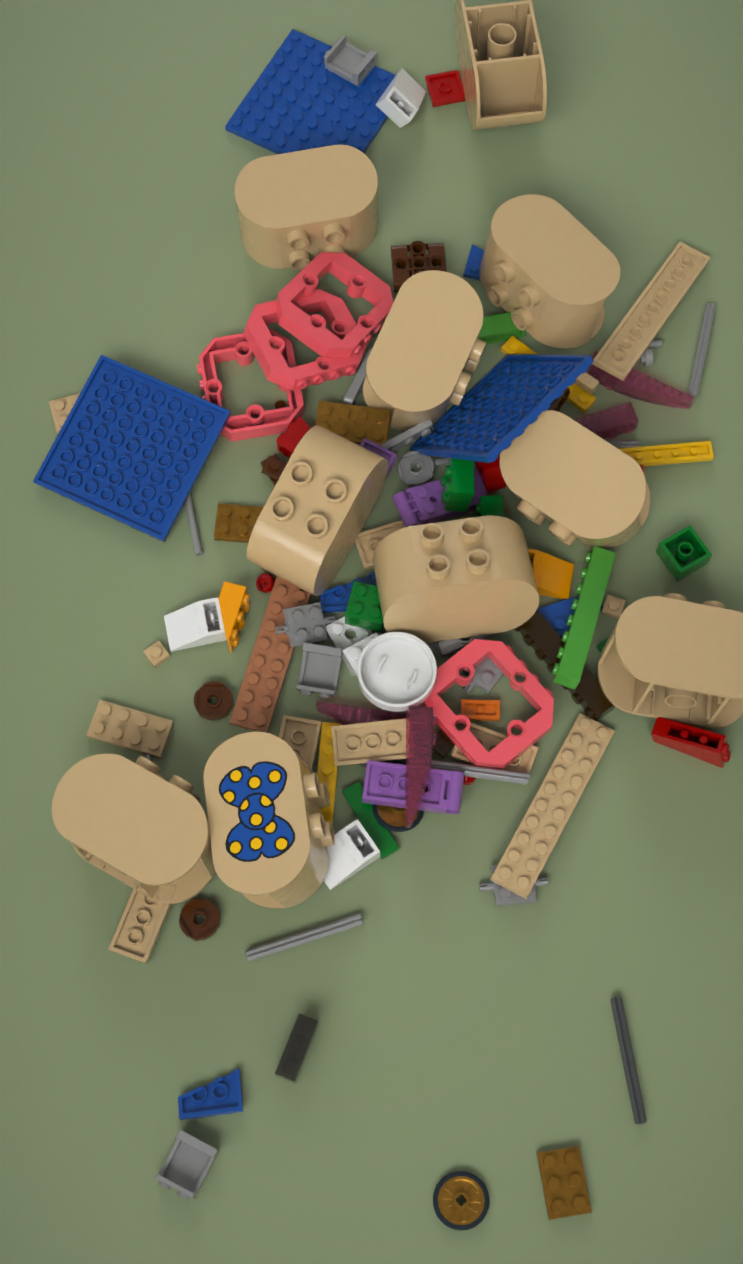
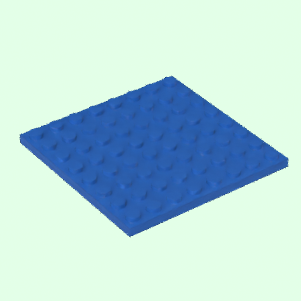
[225,29,396,154]
[410,354,594,463]
[33,355,231,542]

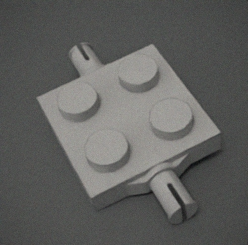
[274,602,336,647]
[460,640,507,695]
[479,865,548,907]

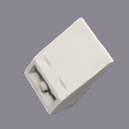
[376,68,426,128]
[164,597,227,652]
[323,819,380,890]

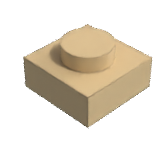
[601,594,626,619]
[143,640,170,668]

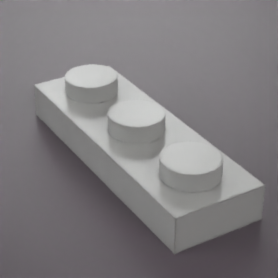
[381,420,434,453]

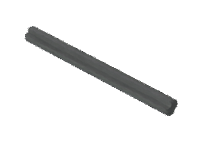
[611,997,647,1124]

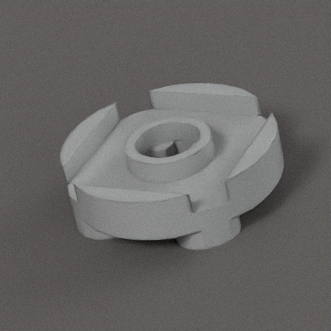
[397,451,434,487]

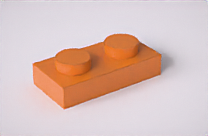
[460,699,500,721]

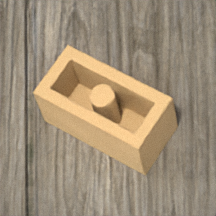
[575,372,599,395]

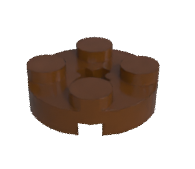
[194,681,233,721]
[179,899,220,941]

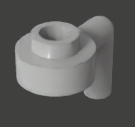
[639,339,662,366]

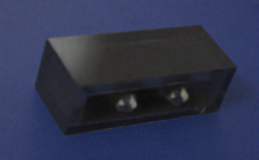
[275,1013,319,1084]

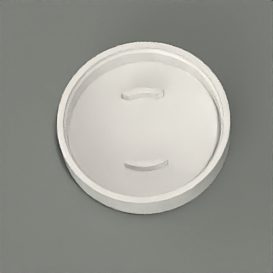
[357,632,437,712]

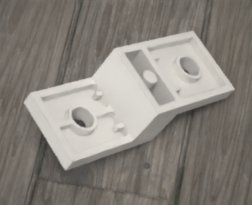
[326,616,378,678]

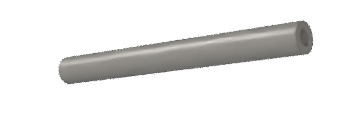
[185,493,203,556]

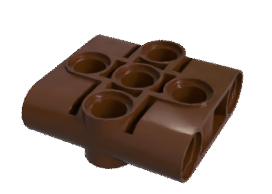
[391,241,447,292]

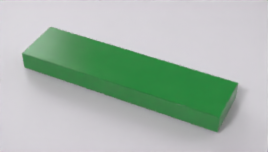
[342,782,399,859]

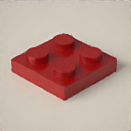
[425,70,466,107]

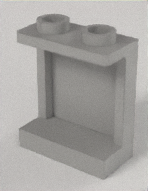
[324,34,377,86]
[296,643,343,699]
[155,1130,219,1200]

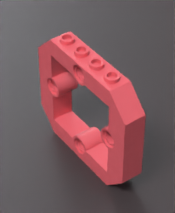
[276,252,393,358]
[243,289,367,390]
[196,329,305,442]
[424,639,554,769]

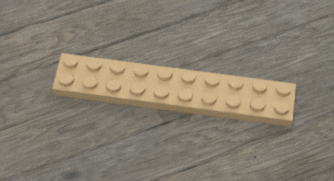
[592,242,711,381]
[490,713,615,899]

